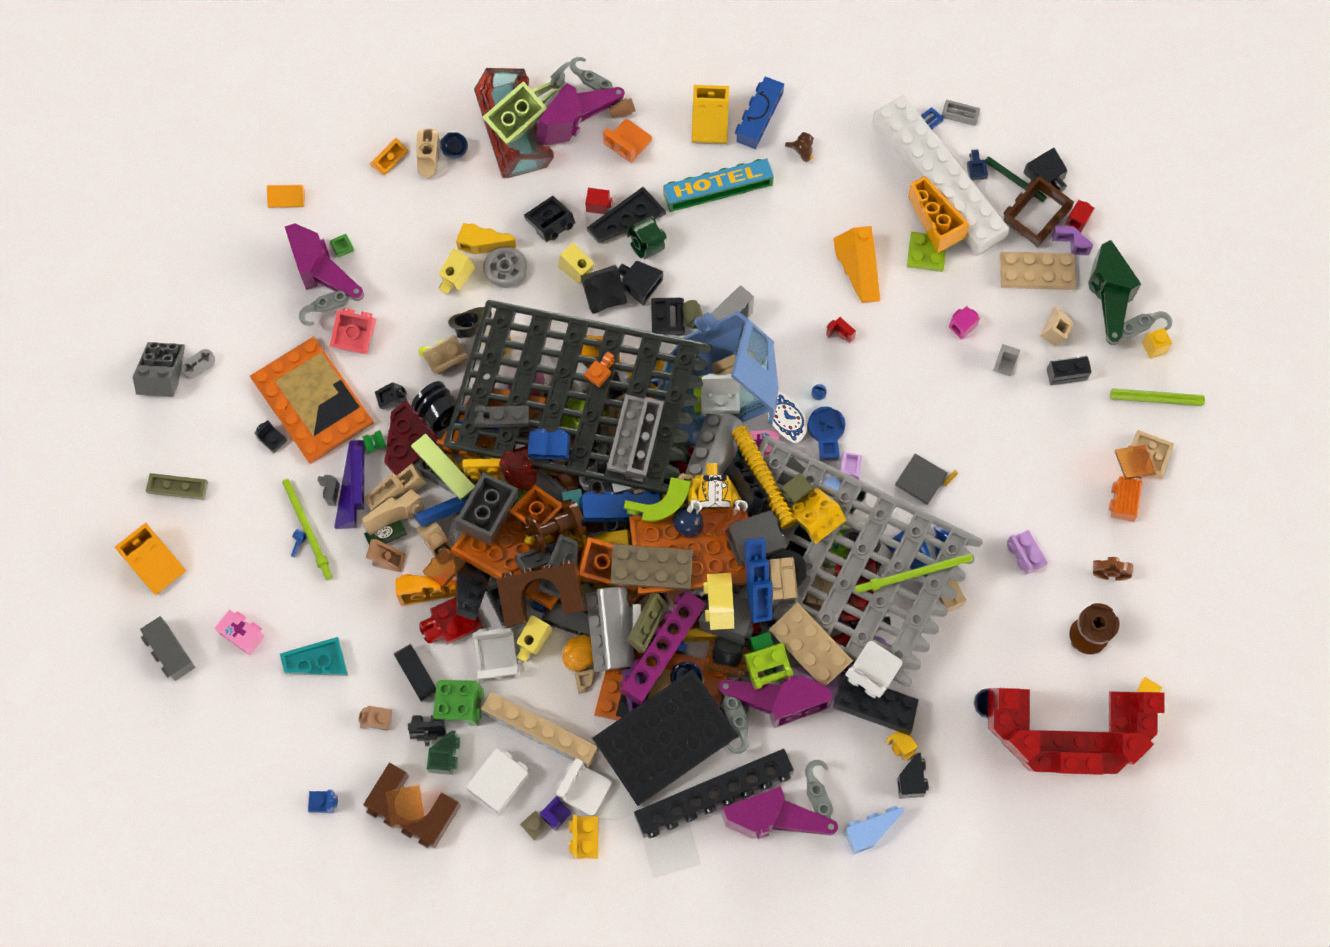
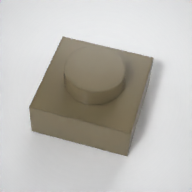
[520,810,549,840]

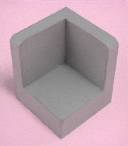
[993,344,1020,376]

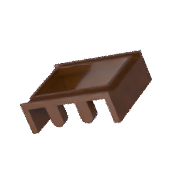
[1003,176,1074,248]

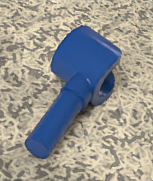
[291,529,307,558]

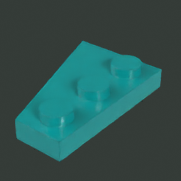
[280,637,348,676]

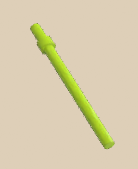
[282,479,333,580]
[855,553,973,594]

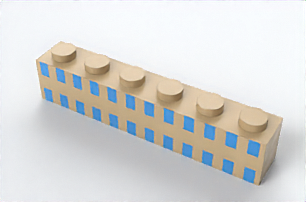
[481,692,598,768]

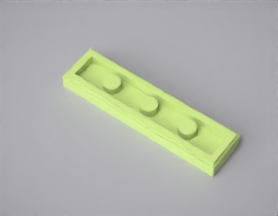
[411,434,475,501]

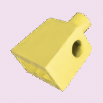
[558,242,594,284]
[438,248,475,295]
[516,615,554,663]

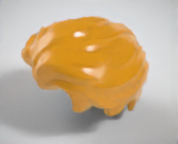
[562,635,593,672]

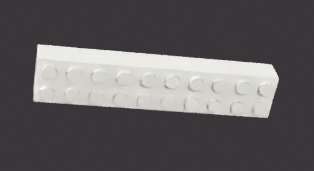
[873,94,1009,256]

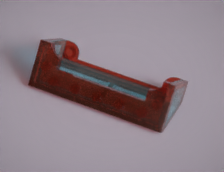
[474,68,554,178]

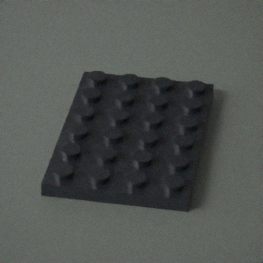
[592,669,739,806]

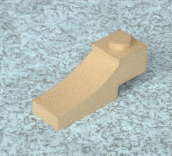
[364,464,427,511]
[361,489,425,535]

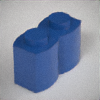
[528,429,571,460]

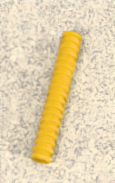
[732,425,796,529]

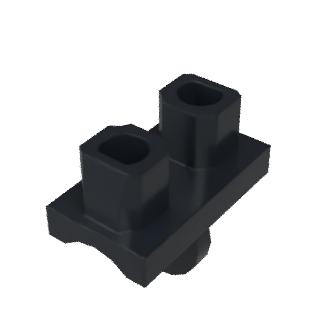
[408,715,446,746]

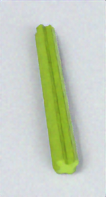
[1110,388,1205,406]

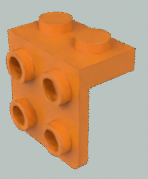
[603,119,652,163]

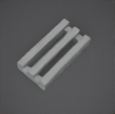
[942,99,980,126]

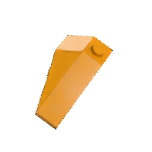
[833,226,880,303]
[395,574,457,606]

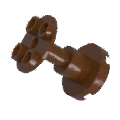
[524,499,586,553]
[1069,603,1120,655]

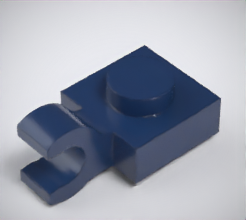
[966,149,988,180]

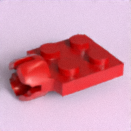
[419,597,483,645]

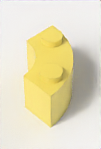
[703,573,734,630]

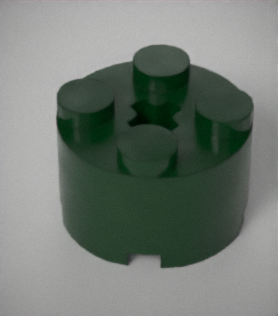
[626,216,667,260]

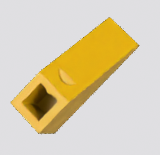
[456,223,517,255]

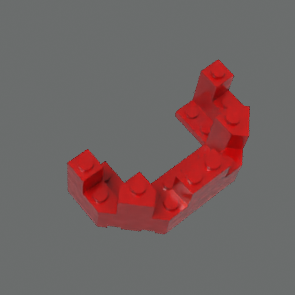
[988,688,1165,775]

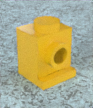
[885,731,918,761]

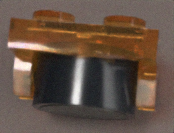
[704,637,749,678]

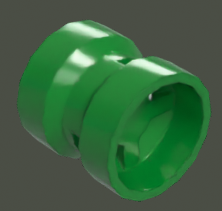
[362,430,387,454]

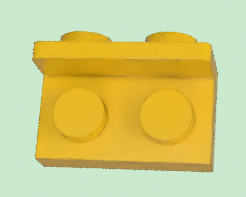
[569,815,598,859]

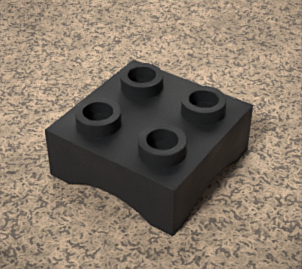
[580,265,628,314]

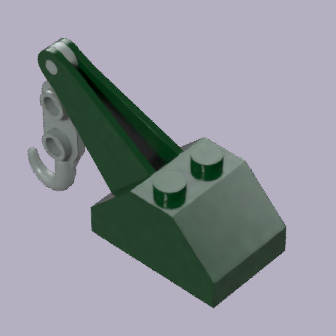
[1088,240,1173,345]

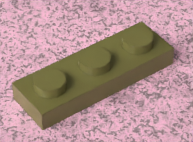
[146,473,208,500]
[627,592,668,653]

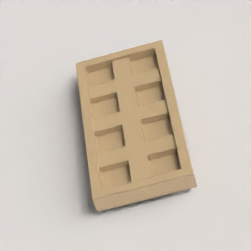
[1000,252,1076,290]
[769,602,853,687]

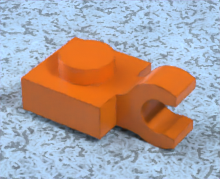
[583,352,615,388]

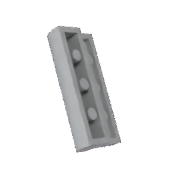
[607,394,664,478]
[685,412,744,478]
[586,587,635,672]

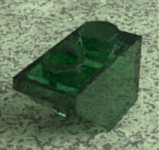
[426,730,460,775]

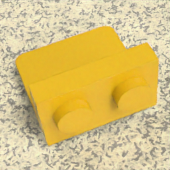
[790,488,846,544]

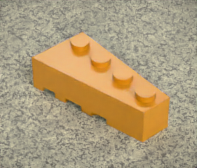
[908,176,969,254]

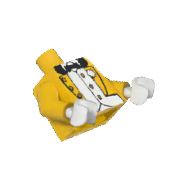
[687,463,748,514]

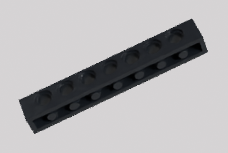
[634,748,794,839]

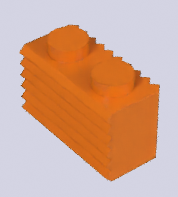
[1108,476,1143,522]

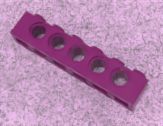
[620,590,707,705]

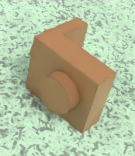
[358,706,392,731]

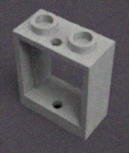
[711,285,754,322]

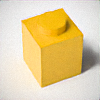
[1142,328,1173,359]

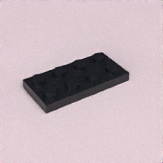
[833,672,919,736]

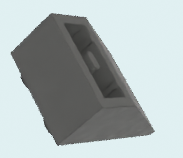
[132,342,185,397]

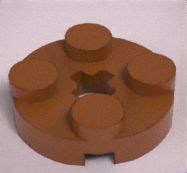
[1093,557,1133,581]

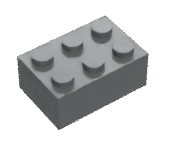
[456,472,518,546]

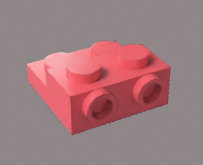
[330,308,377,354]

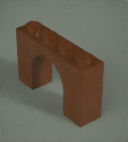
[496,560,586,626]
[363,762,461,849]

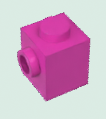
[949,306,980,340]

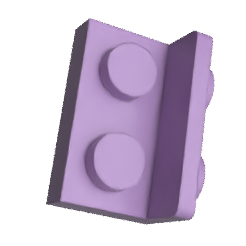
[1007,530,1048,575]

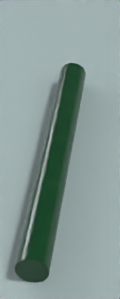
[986,156,1047,202]

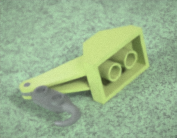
[483,61,572,146]

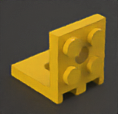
[463,439,506,482]

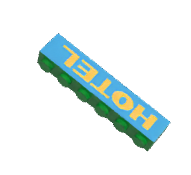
[663,158,774,212]

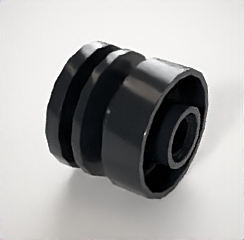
[411,381,457,432]

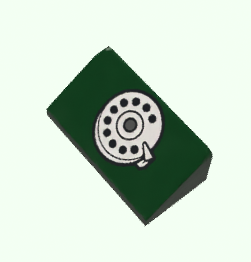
[364,520,407,545]

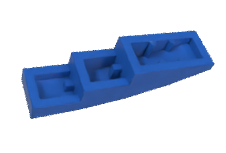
[744,537,772,623]

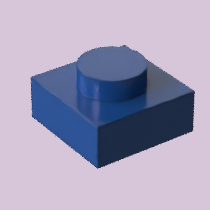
[818,439,840,461]

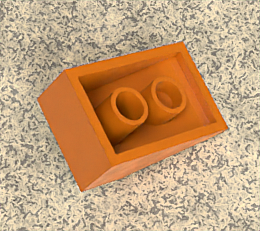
[578,537,636,591]

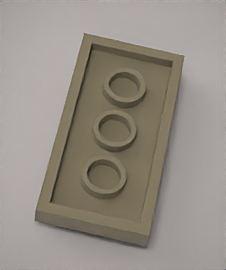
[610,544,693,591]

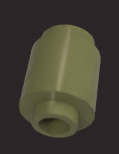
[682,300,703,329]

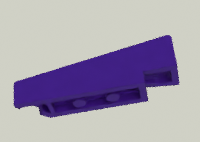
[334,440,365,529]

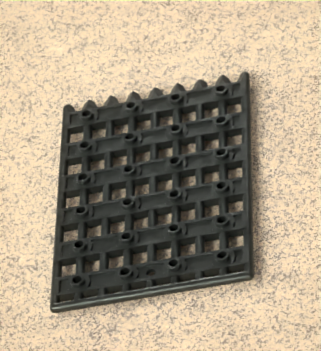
[444,300,712,495]

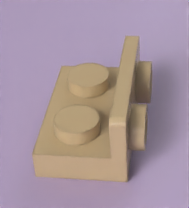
[422,335,468,375]

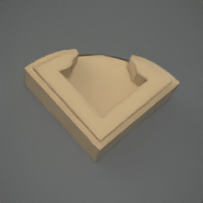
[574,669,595,694]

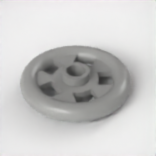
[483,247,527,287]

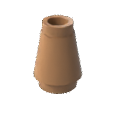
[609,98,636,118]

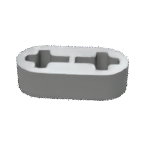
[181,349,215,379]

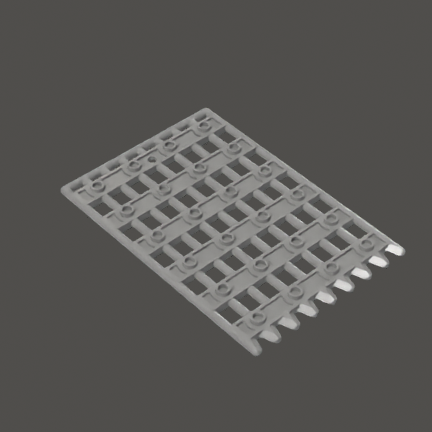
[732,436,983,687]

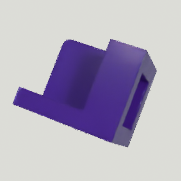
[539,796,572,831]

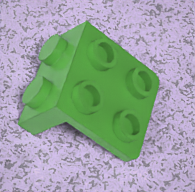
[433,680,484,726]

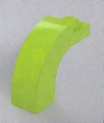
[623,477,690,522]

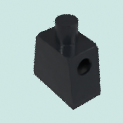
[1023,147,1068,192]
[618,261,663,306]

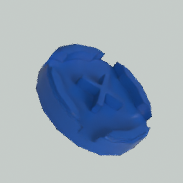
[807,406,846,441]

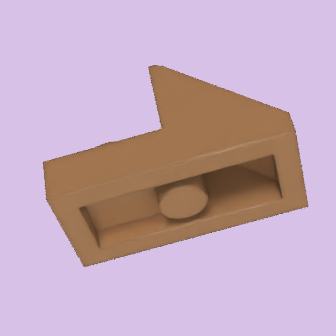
[366,539,406,572]

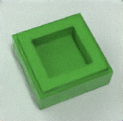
[330,234,354,258]

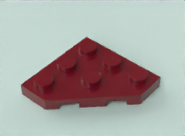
[384,401,440,475]

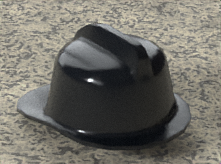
[448,307,492,338]

